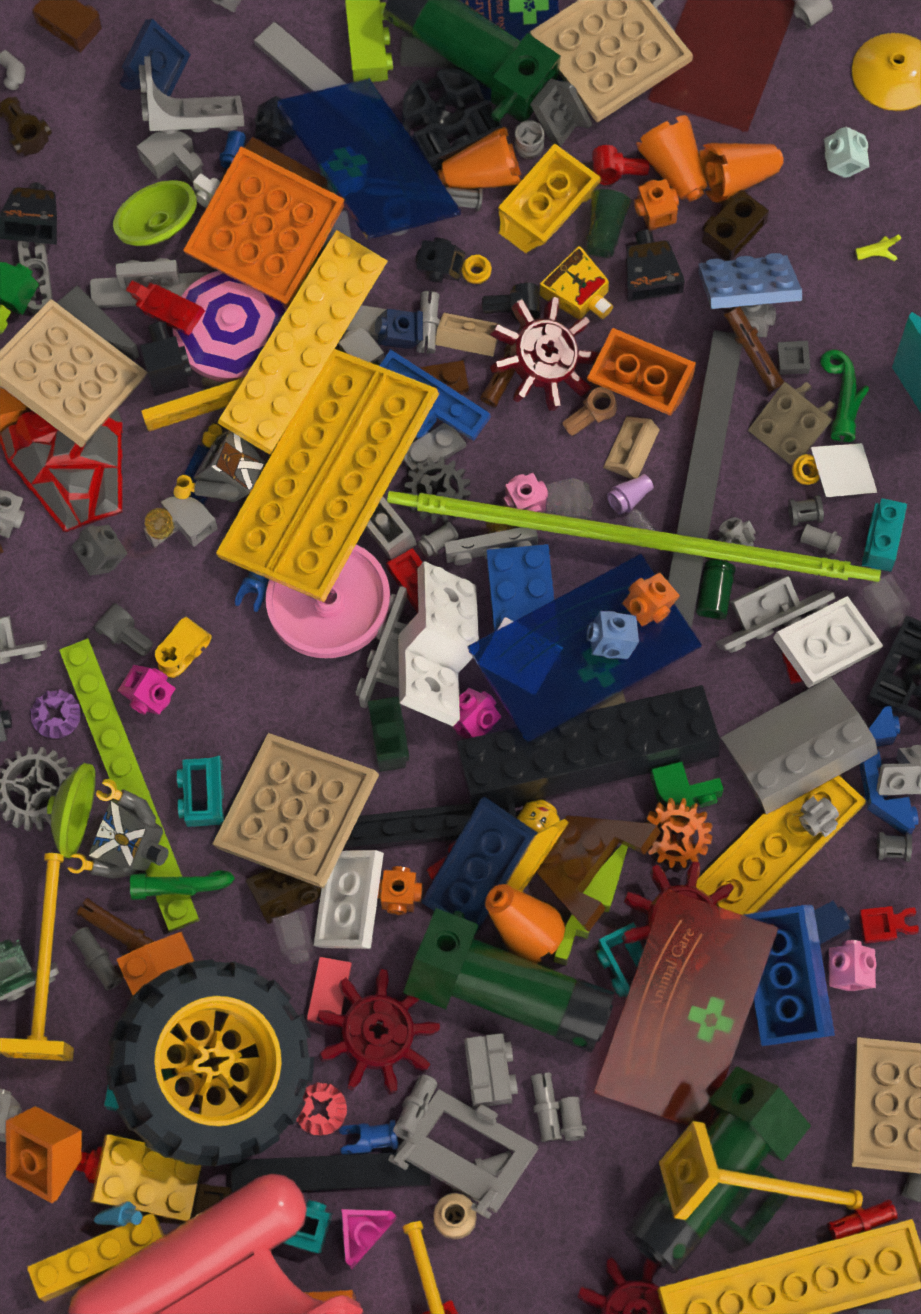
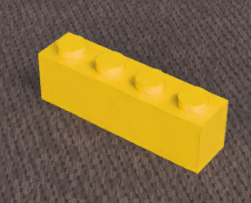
[27,1213,164,1302]

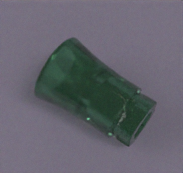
[586,189,632,258]

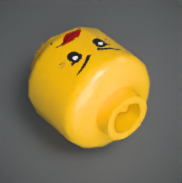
[517,800,560,833]

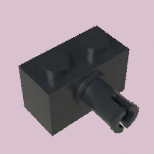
[140,322,193,396]

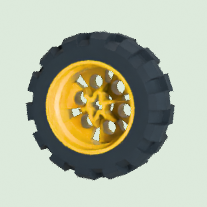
[106,959,314,1166]

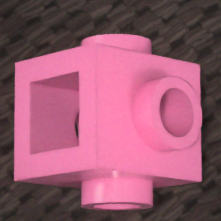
[502,473,549,513]
[828,940,876,991]

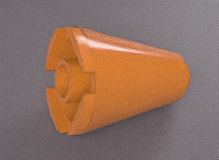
[636,115,707,202]
[438,127,522,189]
[699,143,783,203]
[485,884,565,963]

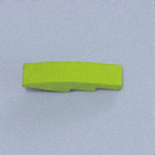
[554,844,628,966]

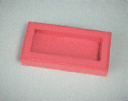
[307,957,352,1024]

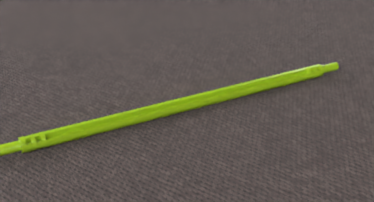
[387,491,881,582]

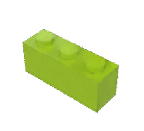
[345,0,393,84]

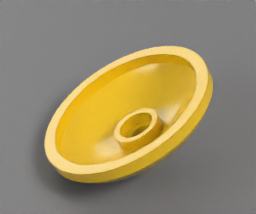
[852,33,921,111]

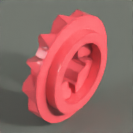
[297,1082,347,1136]

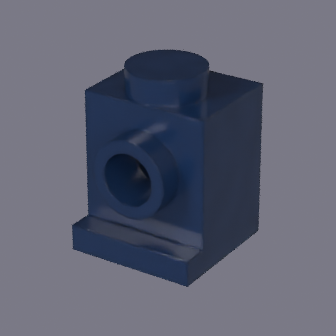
[375,309,423,349]

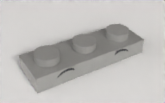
[444,527,538,565]

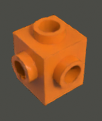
[634,179,679,230]
[622,573,680,626]
[377,866,422,915]

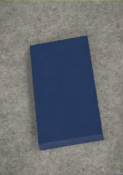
[421,797,537,937]

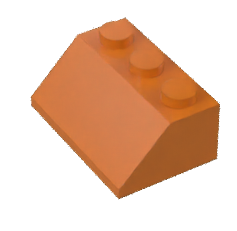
[587,328,696,416]

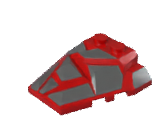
[0,409,123,533]

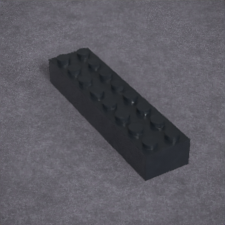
[456,685,720,813]

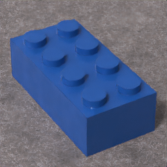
[487,544,561,678]
[740,905,835,1046]

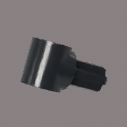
[482,283,540,320]

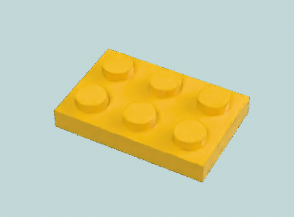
[91,1134,201,1222]

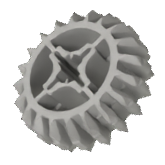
[0,747,74,832]

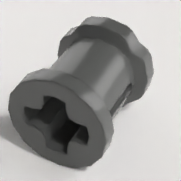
[788,495,824,527]
[876,832,912,862]

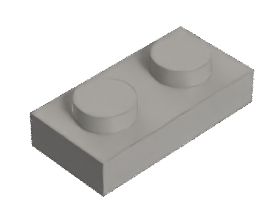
[403,423,466,473]

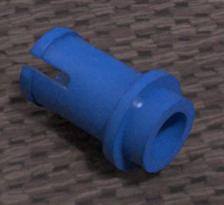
[219,130,246,169]

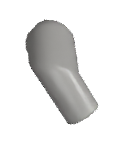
[0,50,26,91]

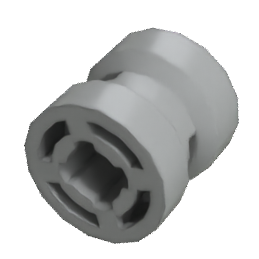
[515,120,544,159]

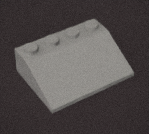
[721,677,878,815]

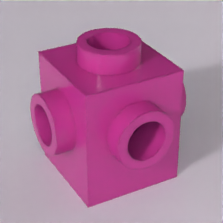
[117,665,176,715]
[452,688,501,739]

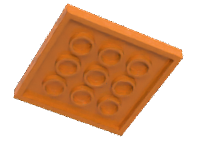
[183,146,346,307]

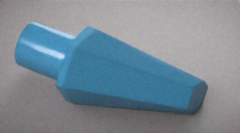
[94,1201,143,1227]

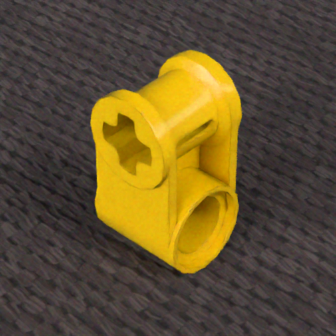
[155,617,212,678]

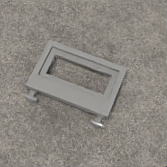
[389,1089,538,1219]

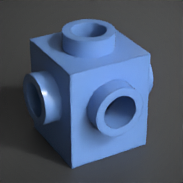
[587,611,639,659]

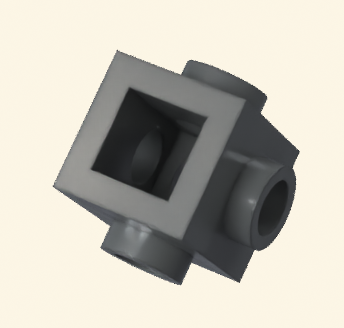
[72,525,128,576]

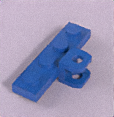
[379,350,491,441]

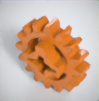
[644,798,713,868]

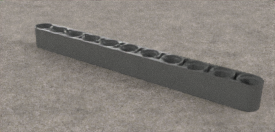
[658,330,742,641]

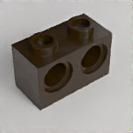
[702,190,769,261]

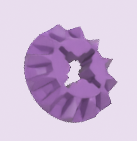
[30,689,81,739]

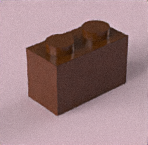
[32,0,102,53]

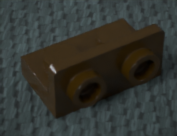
[245,868,322,924]

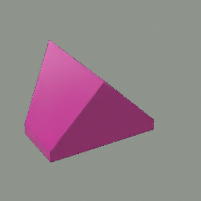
[342,1209,397,1269]

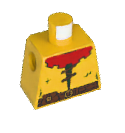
[540,246,613,320]

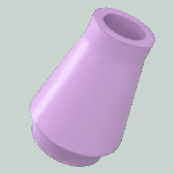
[607,474,654,514]

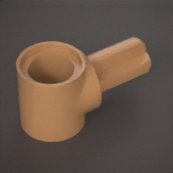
[563,387,617,436]

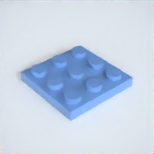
[698,253,802,309]

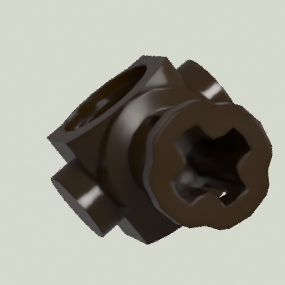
[0,97,52,156]

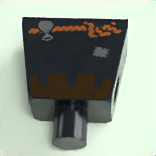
[0,182,57,245]
[626,230,685,302]

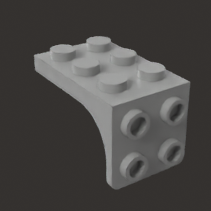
[139,56,244,134]

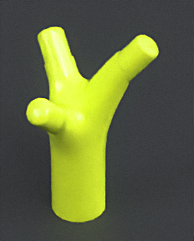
[855,235,901,261]

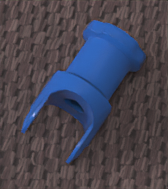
[235,571,269,612]
[339,1120,399,1155]

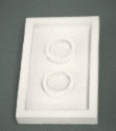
[773,596,883,688]
[313,850,384,949]

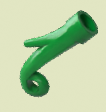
[820,349,869,442]
[130,870,235,900]

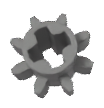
[717,517,756,547]
[799,797,839,837]

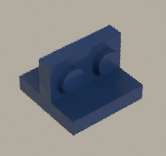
[119,19,191,96]

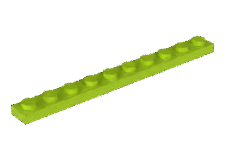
[59,639,200,933]

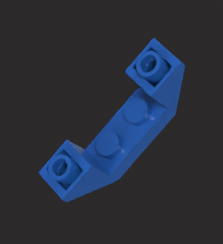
[859,706,919,835]

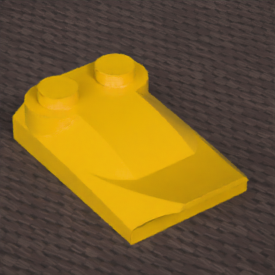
[498,144,601,253]

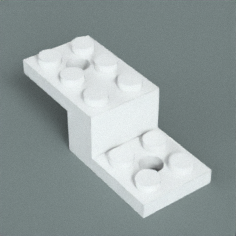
[398,561,479,726]

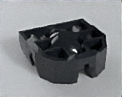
[402,69,503,175]
[867,615,921,726]

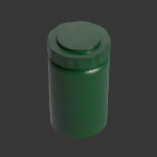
[696,560,736,620]

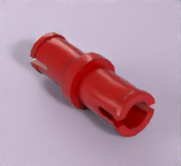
[827,1199,898,1240]

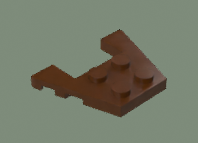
[536,815,661,932]

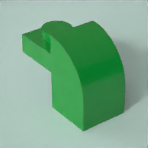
[650,762,724,816]

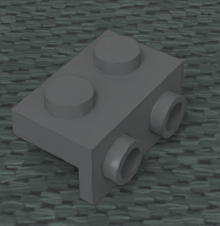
[530,79,593,147]

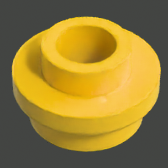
[462,255,491,284]
[792,454,820,485]

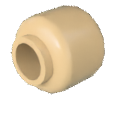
[433,1193,477,1240]

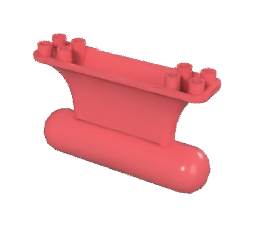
[68,1174,363,1314]

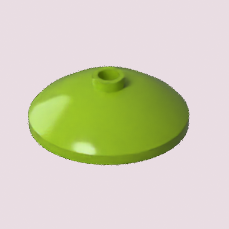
[113,180,197,246]
[47,763,96,859]

